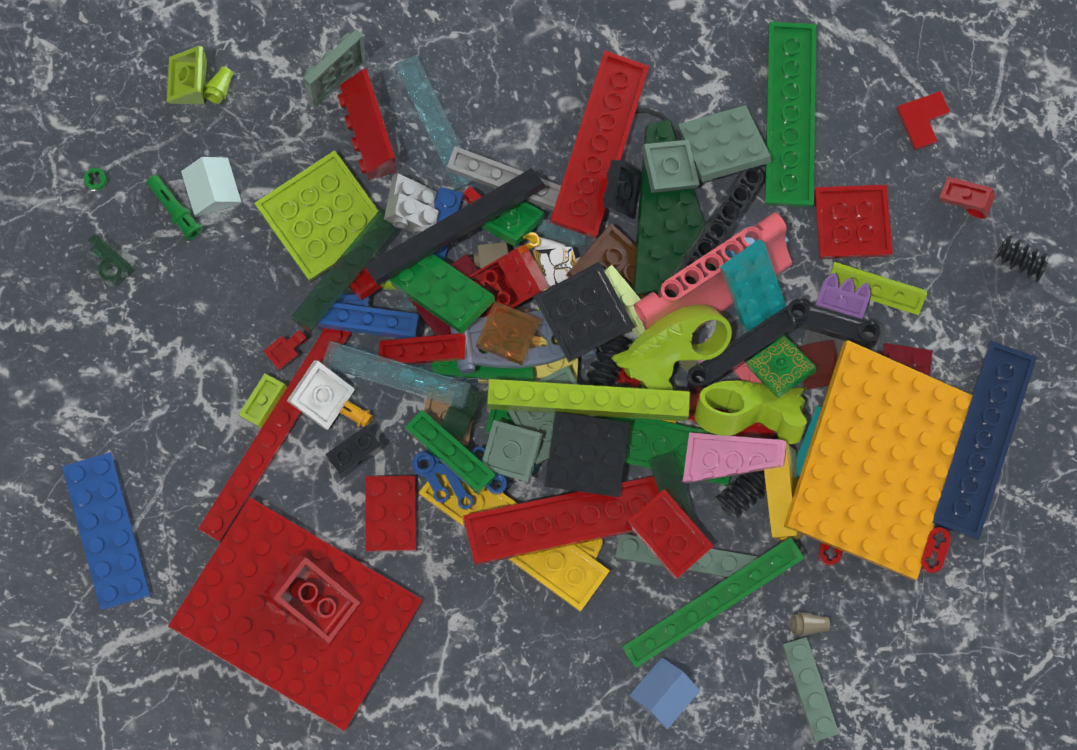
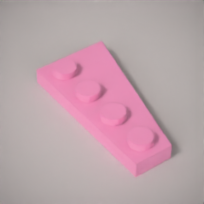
[683,433,786,483]

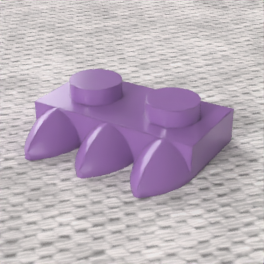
[815,273,870,319]

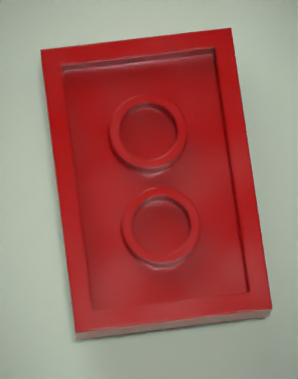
[365,476,416,552]
[626,489,714,580]

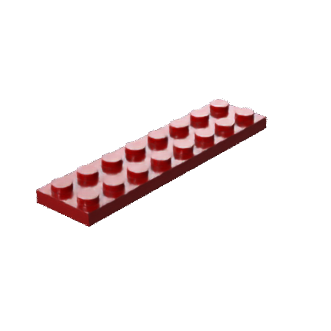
[549,50,649,239]
[462,476,660,566]

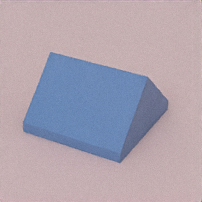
[629,657,700,729]

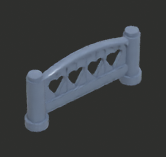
[447,311,597,374]

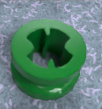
[84,168,107,191]

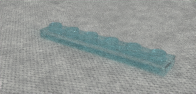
[395,55,476,191]
[322,341,471,409]

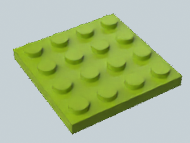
[254,150,390,283]

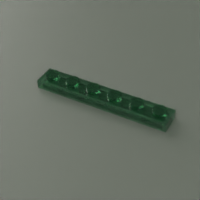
[291,208,397,333]

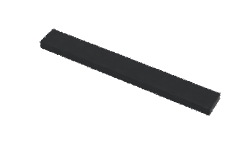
[364,168,545,286]

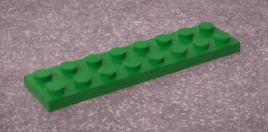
[764,22,817,208]

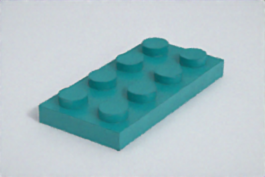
[720,239,786,333]

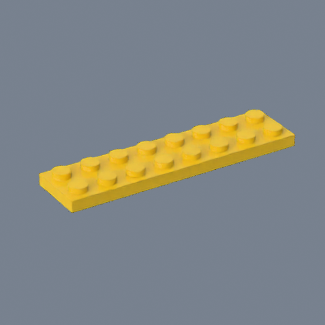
[419,463,610,612]

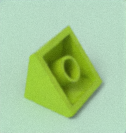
[167,46,207,104]

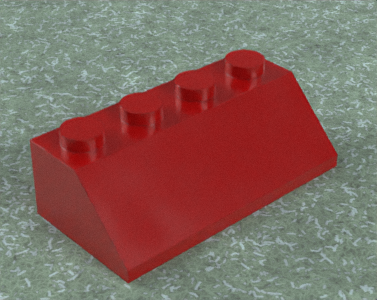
[337,68,396,181]

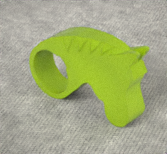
[612,305,732,391]
[694,380,807,444]

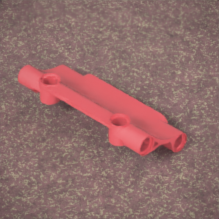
[634,212,792,333]

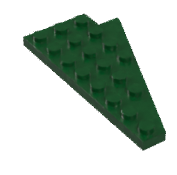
[632,120,716,296]

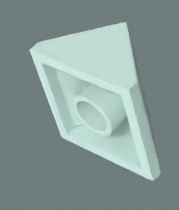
[181,157,242,217]

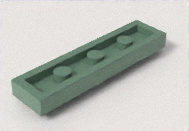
[782,637,839,742]

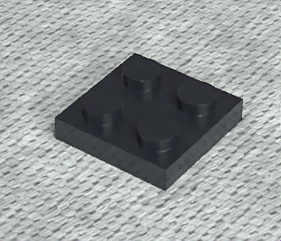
[603,160,642,219]

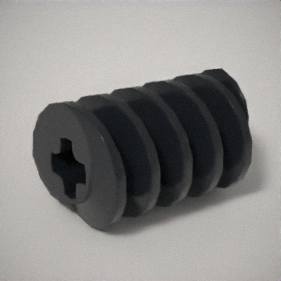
[993,235,1049,283]
[586,337,629,387]
[714,471,767,518]

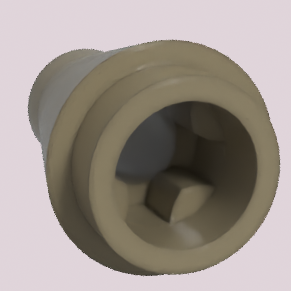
[791,612,830,637]

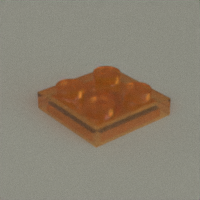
[476,301,540,366]

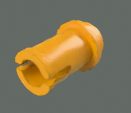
[340,400,373,428]

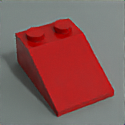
[264,553,360,643]

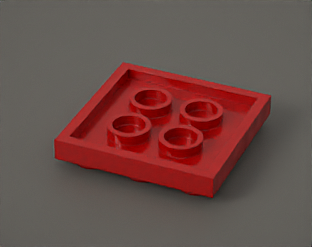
[814,185,893,259]

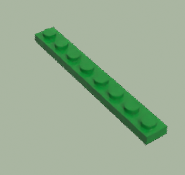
[621,537,804,668]

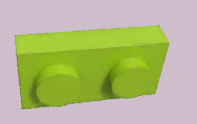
[238,373,287,428]

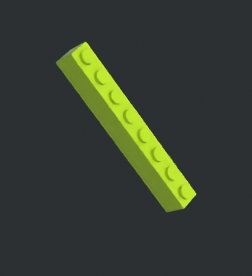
[487,379,690,421]

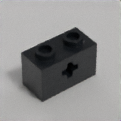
[325,425,382,479]

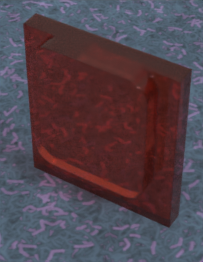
[797,340,838,391]

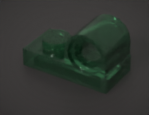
[88,233,134,287]
[441,385,483,441]

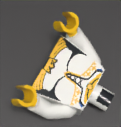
[523,232,581,292]

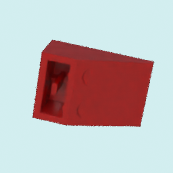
[468,244,549,318]

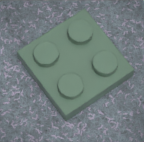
[641,140,700,193]
[482,420,543,482]

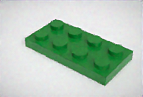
[390,254,495,334]

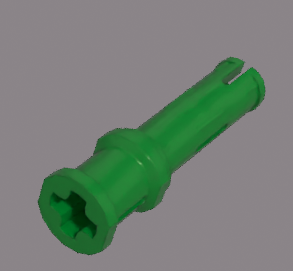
[146,174,203,241]

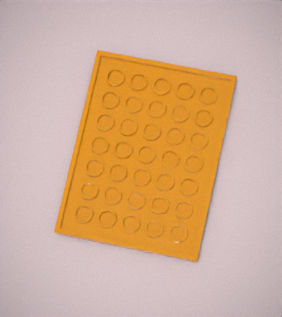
[783,340,972,580]

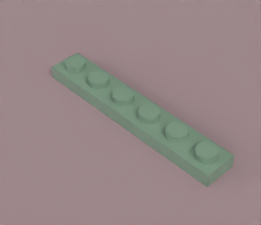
[615,534,758,578]

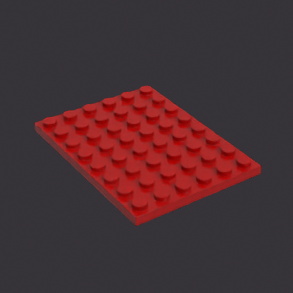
[168,497,422,732]

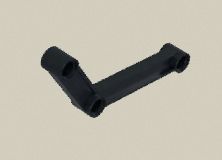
[687,299,881,394]

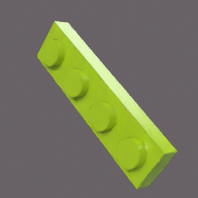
[829,262,927,315]

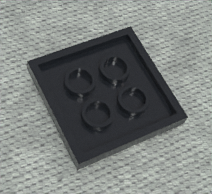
[533,262,634,363]
[544,412,629,497]

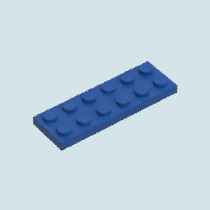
[62,452,151,611]

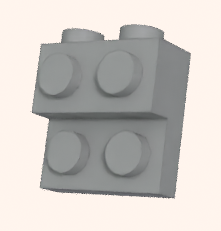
[384,173,439,236]

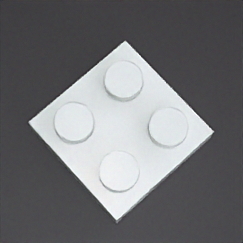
[287,360,355,430]

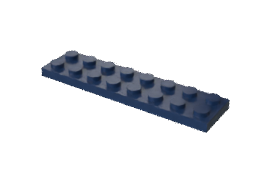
[932,341,1037,540]

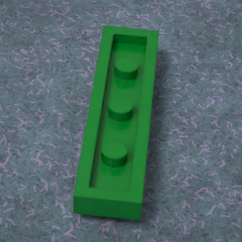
[405,410,496,495]

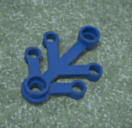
[412,440,507,510]

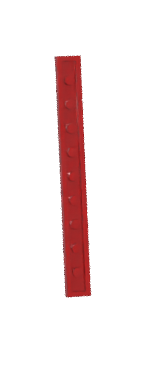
[198,328,351,543]

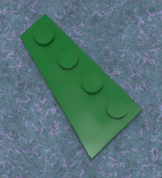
[431,337,535,382]

